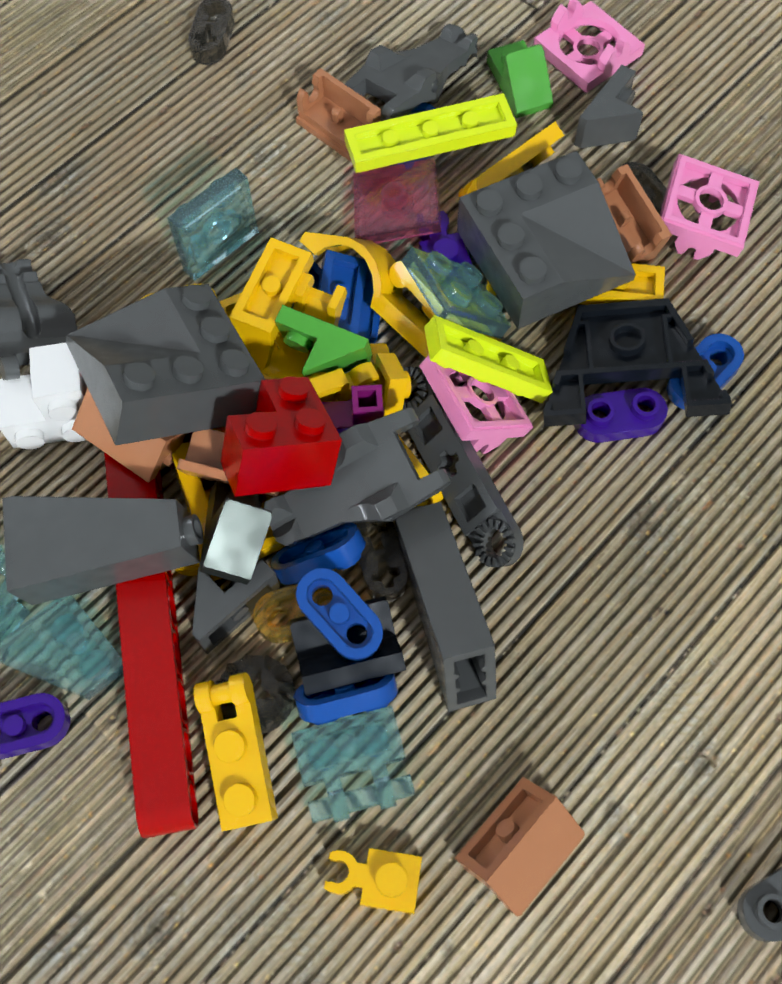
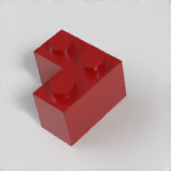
[220,376,342,497]

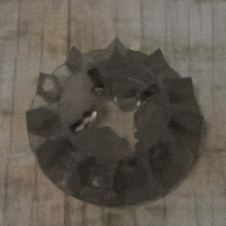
[216,654,296,734]

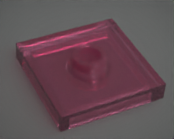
[353,158,441,244]

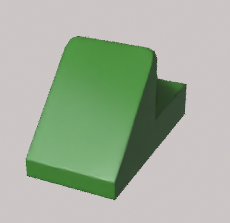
[486,40,553,118]
[275,305,373,377]

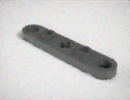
[403,366,524,567]

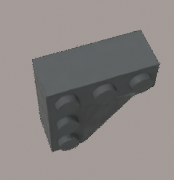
[457,150,636,329]
[66,284,265,446]

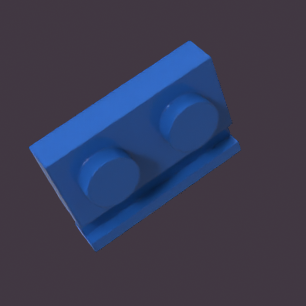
[318,250,380,343]

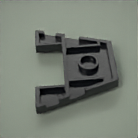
[543,298,732,427]

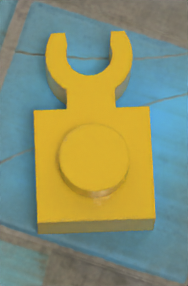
[370,343,411,417]
[308,362,379,402]
[324,848,422,915]

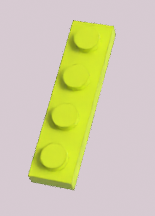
[344,93,517,173]

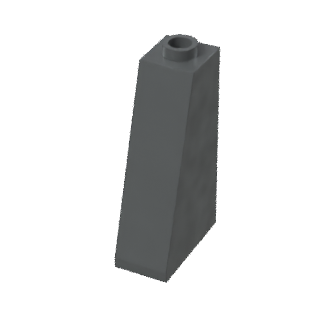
[2,496,204,605]
[395,502,497,712]

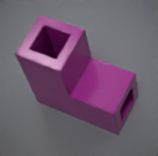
[322,384,384,429]

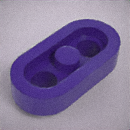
[575,388,668,443]
[0,693,70,760]

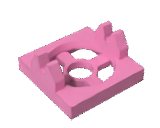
[533,0,645,93]
[660,154,760,260]
[419,355,533,454]

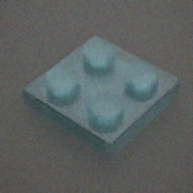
[167,168,258,281]
[401,247,511,339]

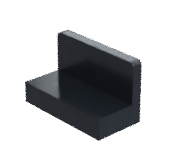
[289,597,406,696]

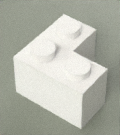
[0,342,87,449]

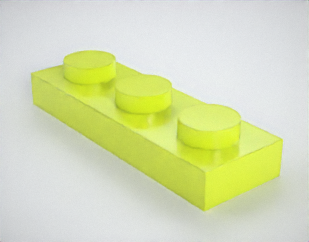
[424,315,553,403]

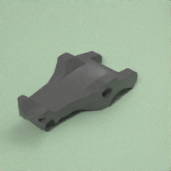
[345,24,478,120]
[0,259,77,380]
[264,408,452,547]

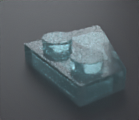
[0,595,123,700]

